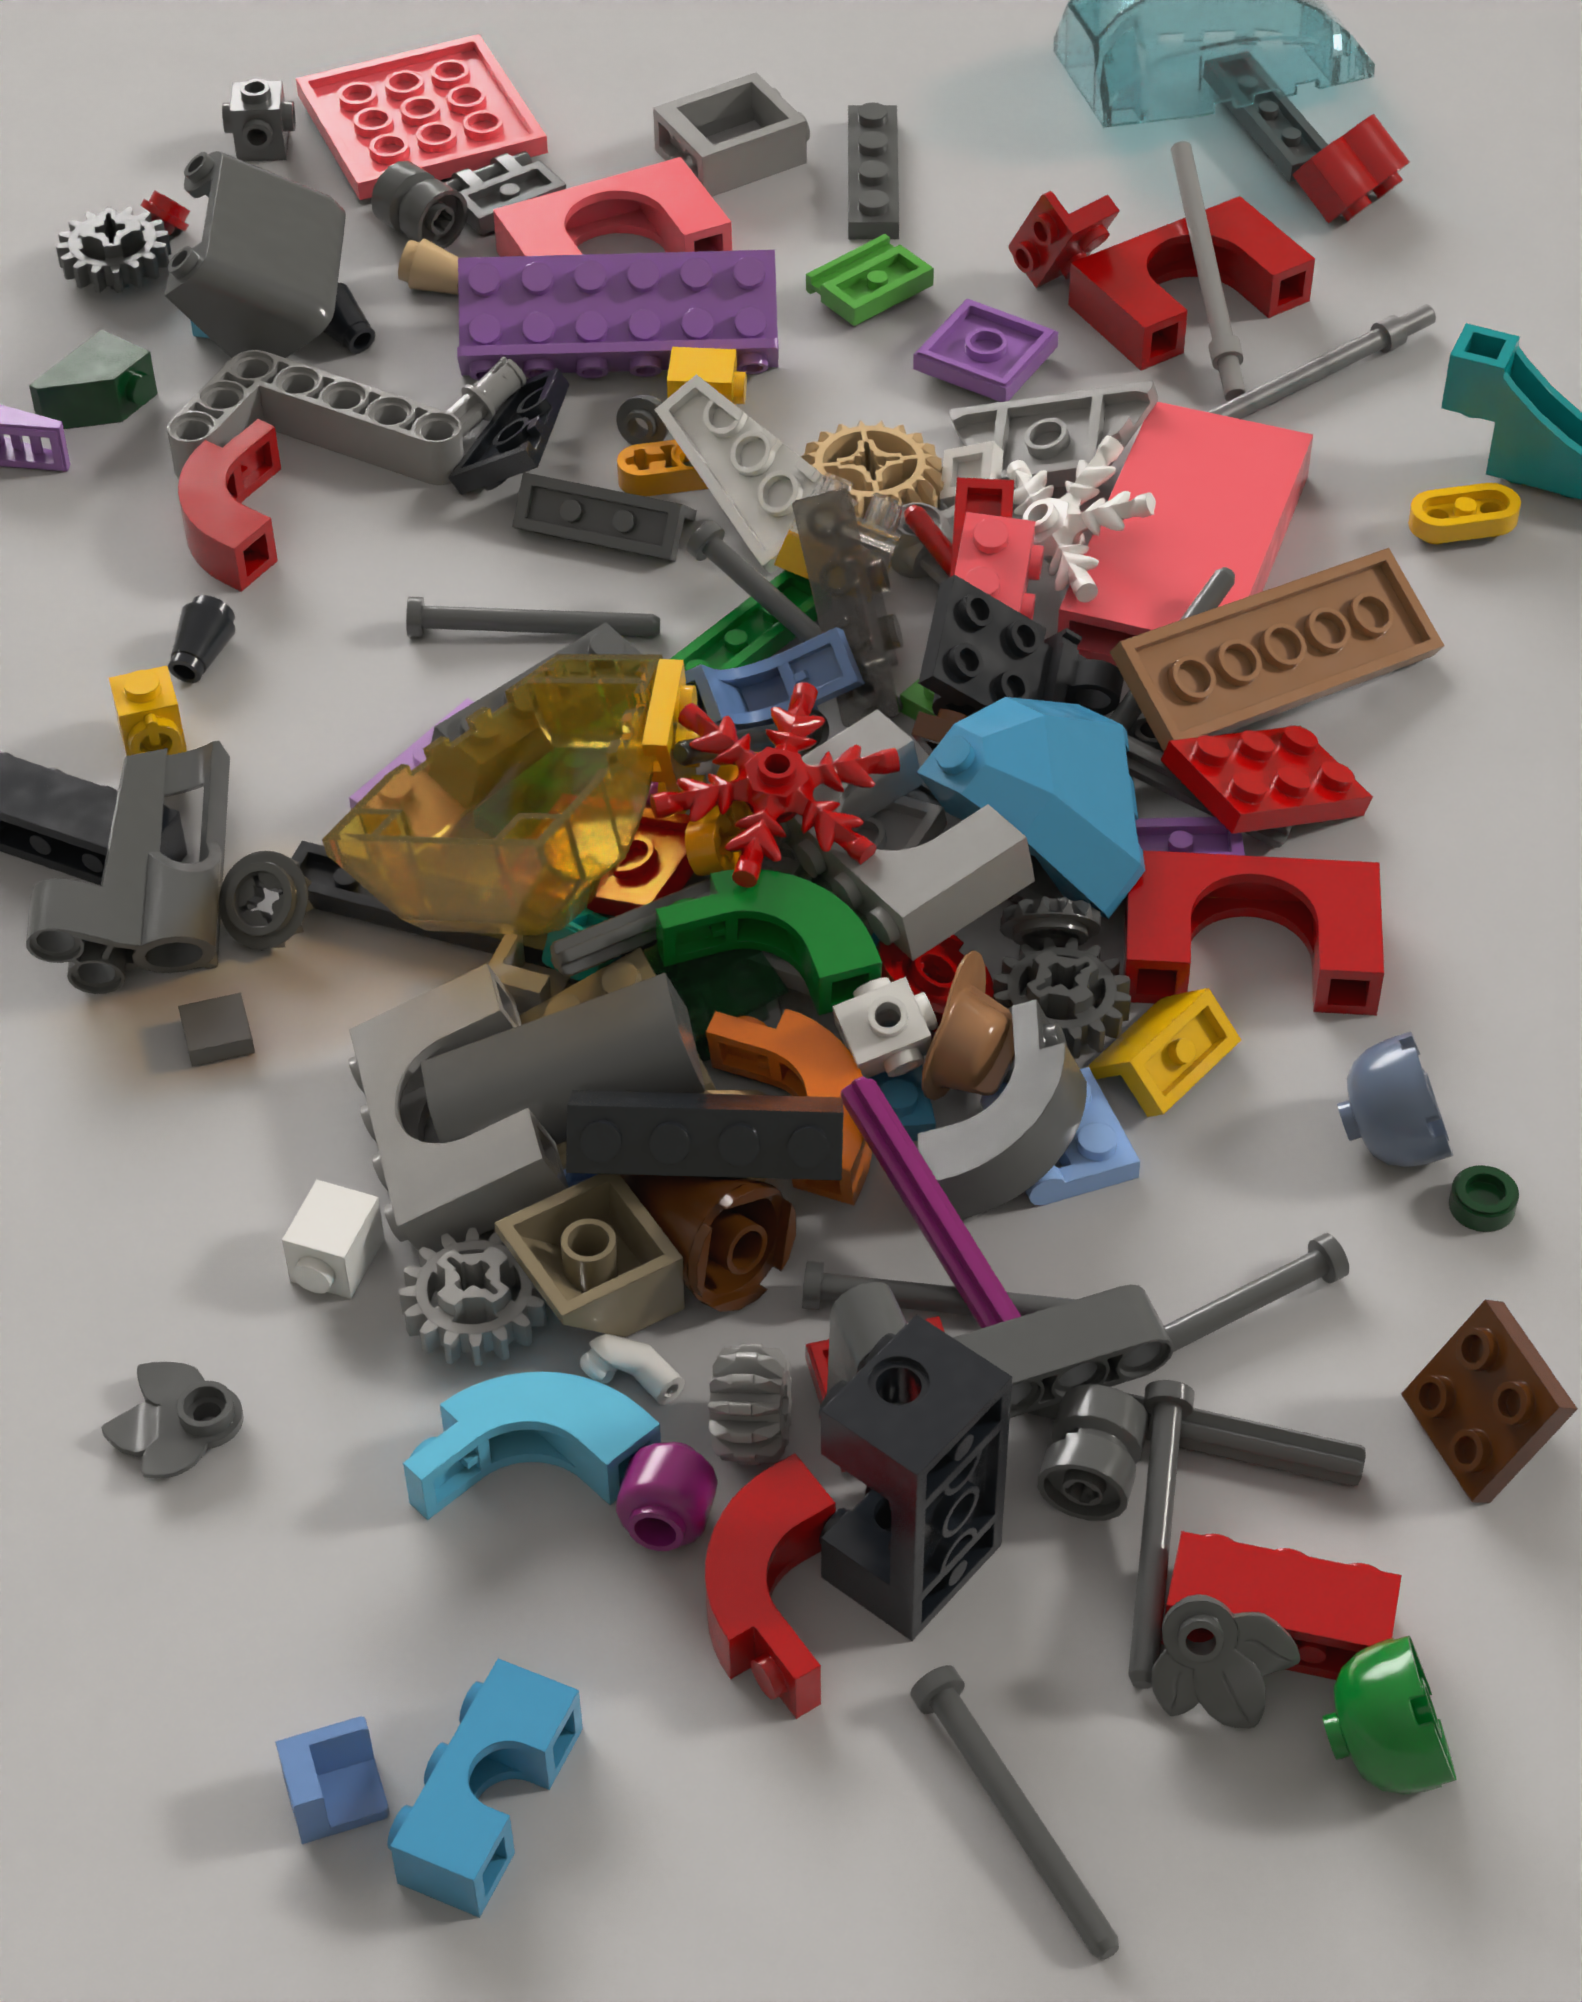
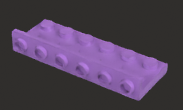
[457,250,779,381]

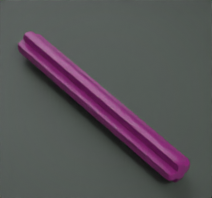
[840,1076,1021,1329]

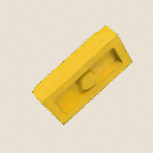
[1087,988,1241,1117]

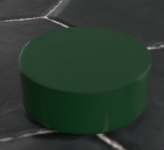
[1449,1165,1519,1232]

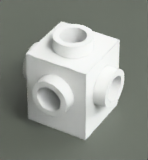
[833,977,938,1079]

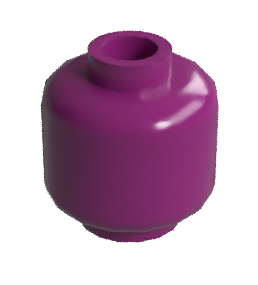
[616,1442,718,1551]

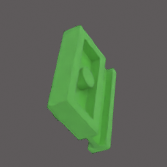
[806,234,934,326]

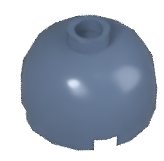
[1337,1032,1454,1167]

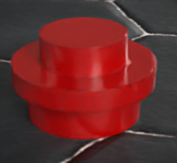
[140,190,190,235]

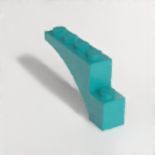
[1441,323,1582,499]

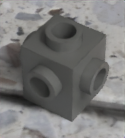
[222,79,296,161]

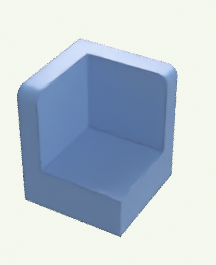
[275,1716,389,1844]

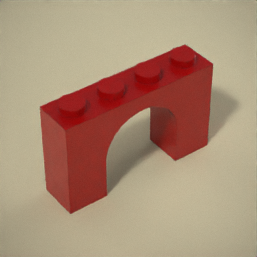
[1068,196,1315,371]
[1123,850,1384,1016]

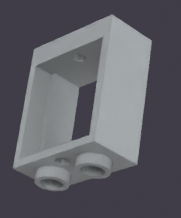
[653,72,810,197]

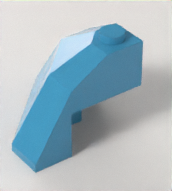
[917,697,1146,919]

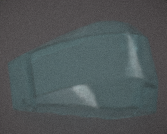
[1053,0,1375,128]

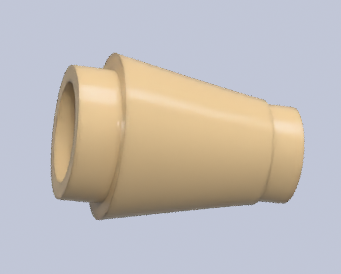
[398,239,459,295]

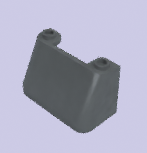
[165,151,346,358]

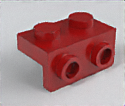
[1008,191,1120,288]

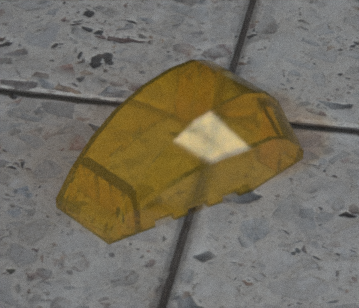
[322,654,663,935]

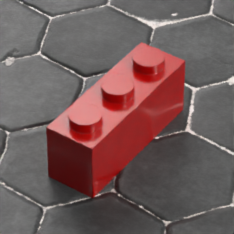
[1161,1531,1402,1680]

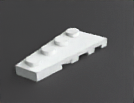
[654,374,858,574]

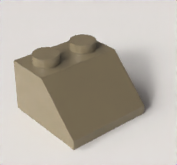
[494,1174,685,1338]

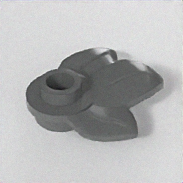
[101,1361,244,1479]
[1151,1594,1301,1729]

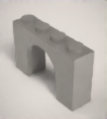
[773,709,1035,961]
[348,963,569,1253]

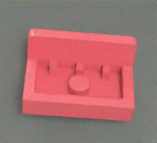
[954,512,1044,620]

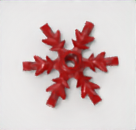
[650,682,900,888]

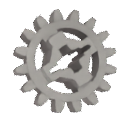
[399,1228,547,1366]

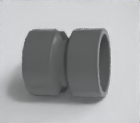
[371,161,468,249]
[1037,1384,1150,1521]

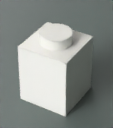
[282,1179,385,1299]

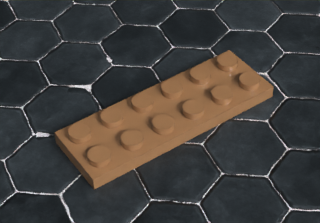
[1110,548,1445,751]

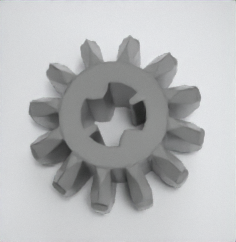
[708,1343,793,1465]

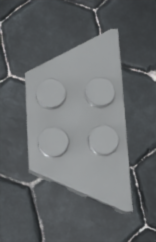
[949,381,1158,490]

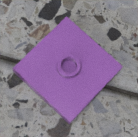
[913,299,1059,402]

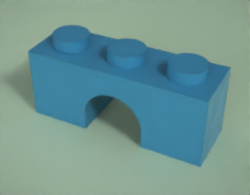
[387,1658,583,1918]

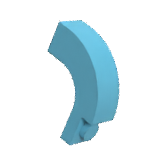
[403,1371,661,1520]

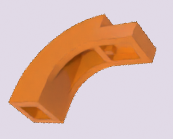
[706,1008,872,1206]

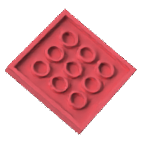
[296,34,548,200]

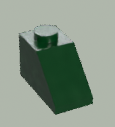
[29,329,158,429]

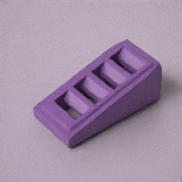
[0,405,71,472]

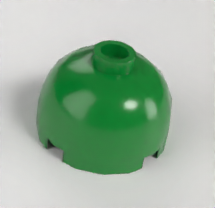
[1322,1636,1457,1795]

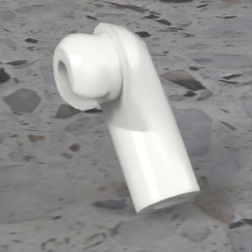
[580,1334,685,1405]

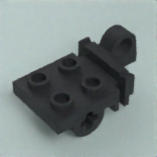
[918,575,1124,716]

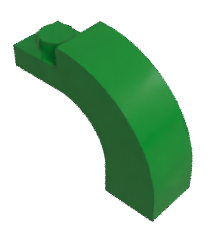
[656,869,882,1016]

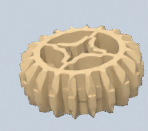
[800,420,944,546]

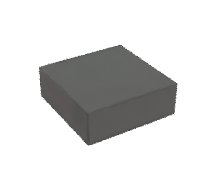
[178,992,255,1067]

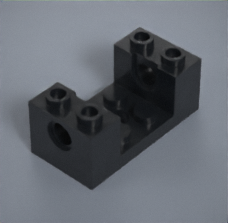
[819,1314,1012,1641]

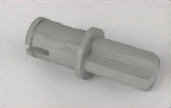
[446,357,526,437]

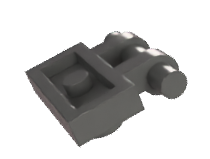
[444,151,566,235]

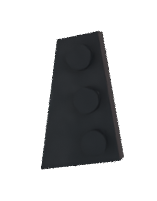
[448,368,570,494]

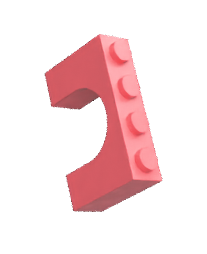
[493,157,732,257]

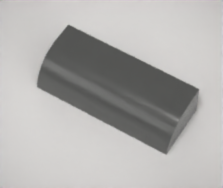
[420,973,705,1145]

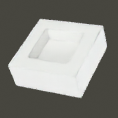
[940,441,1004,508]

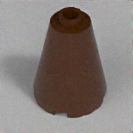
[620,1174,796,1312]

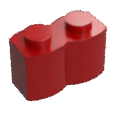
[1292,114,1410,224]

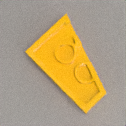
[642,659,707,814]

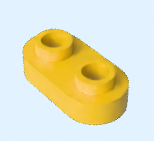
[1408,483,1521,544]

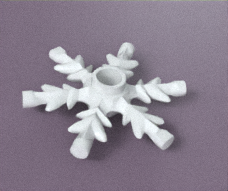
[1006,436,1156,603]

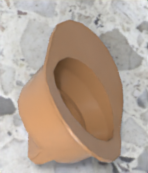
[922,950,1015,1101]

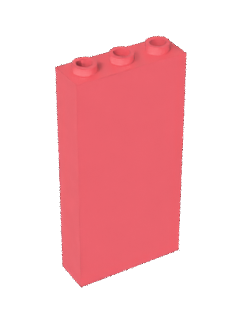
[1057,402,1313,666]

